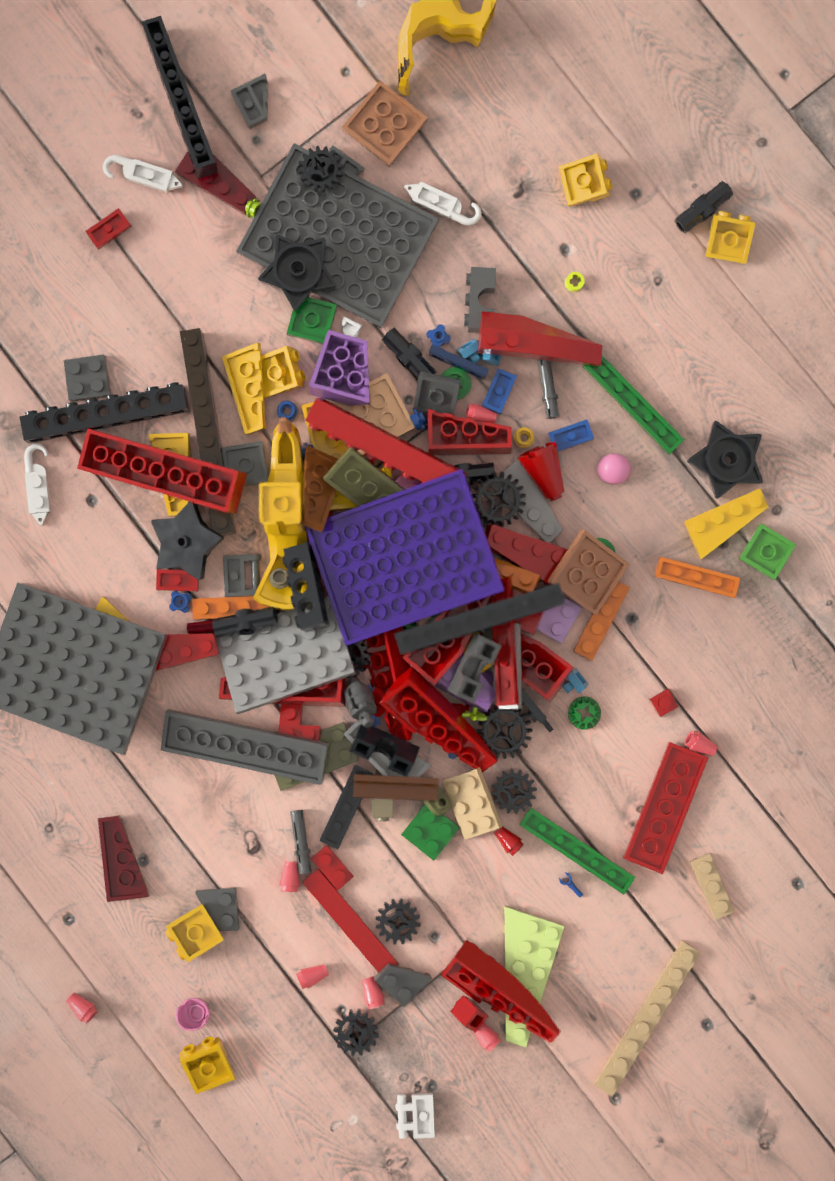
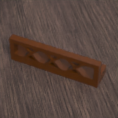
[353,774,439,801]

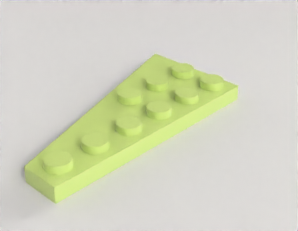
[504,906,564,1047]

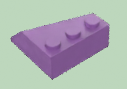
[309,330,369,406]
[429,652,496,713]

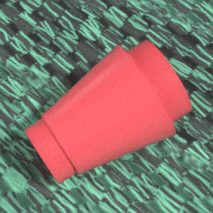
[465,403,497,423]
[685,730,717,757]
[279,861,300,892]
[296,964,329,989]
[362,976,385,1010]
[66,993,98,1024]
[474,1023,501,1052]

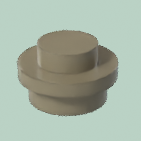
[270,568,289,589]

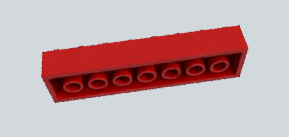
[305,398,469,484]
[77,428,247,514]

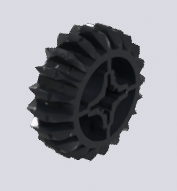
[471,471,526,527]
[476,704,533,759]

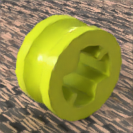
[565,272,585,292]

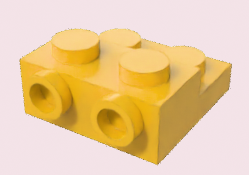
[559,153,613,207]
[705,211,756,264]
[262,346,306,399]
[165,903,224,963]
[180,1036,235,1094]

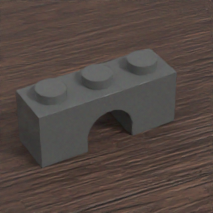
[464,267,496,333]
[447,633,501,704]

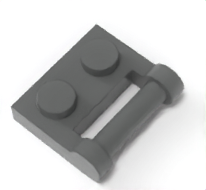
[223,554,261,597]

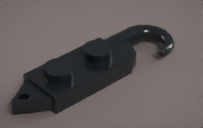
[521,687,553,732]

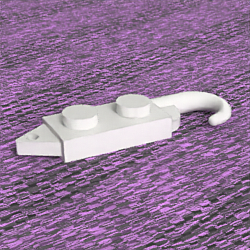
[103,155,183,193]
[404,182,482,226]
[24,443,51,526]

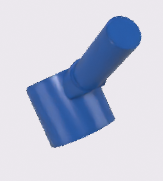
[559,873,583,898]

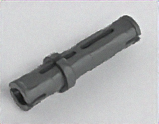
[537,359,560,419]
[290,809,312,874]

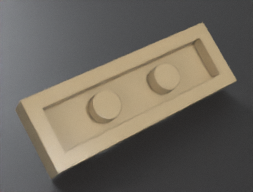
[690,853,735,920]

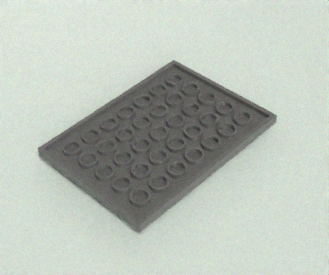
[236,143,439,329]
[0,582,168,755]

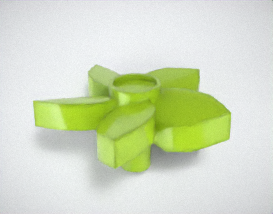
[462,707,487,721]

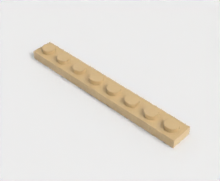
[594,941,701,1097]

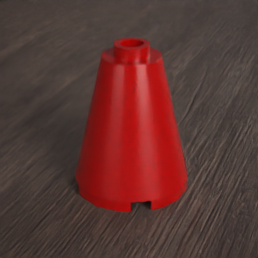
[517,441,564,501]

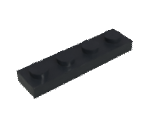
[319,764,374,849]

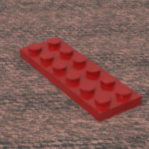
[623,742,709,874]

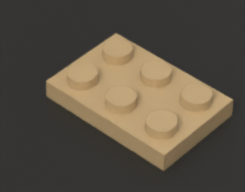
[442,767,503,840]

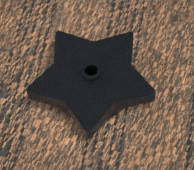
[258,234,336,312]
[687,421,763,499]
[151,502,224,580]

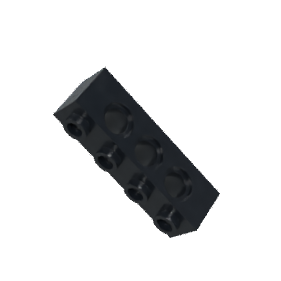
[282,542,330,633]

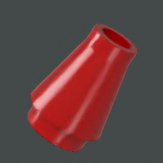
[493,826,524,856]

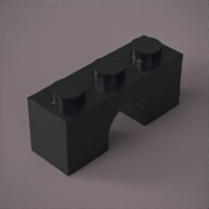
[349,725,420,777]

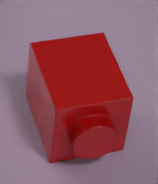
[450,995,489,1033]

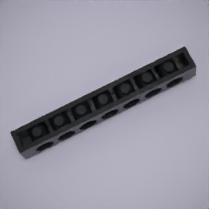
[141,16,217,179]
[19,382,190,443]
[395,583,566,655]

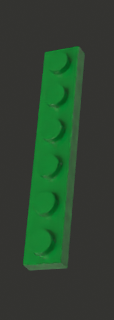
[583,356,684,455]
[519,807,636,895]

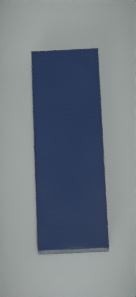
[429,344,489,380]

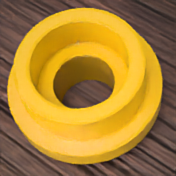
[514,427,534,448]

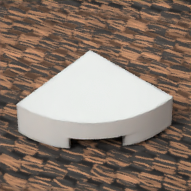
[342,316,362,338]

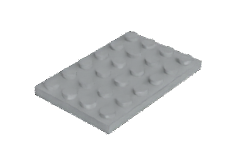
[216,596,356,714]

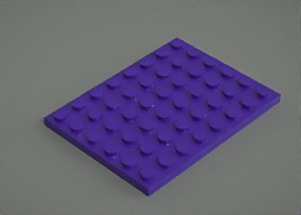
[305,469,505,646]

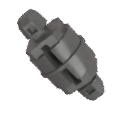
[344,676,377,728]

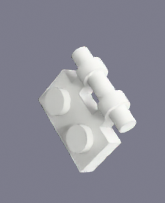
[395,1093,435,1139]

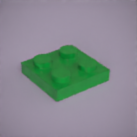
[286,297,337,344]
[401,804,460,861]

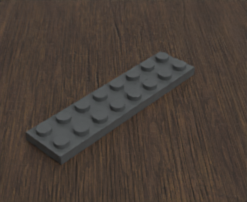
[161,709,329,785]

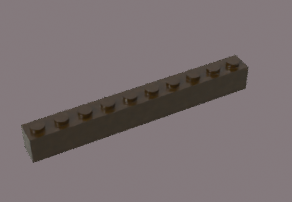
[180,328,236,536]

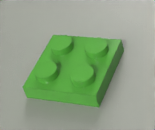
[738,523,796,580]

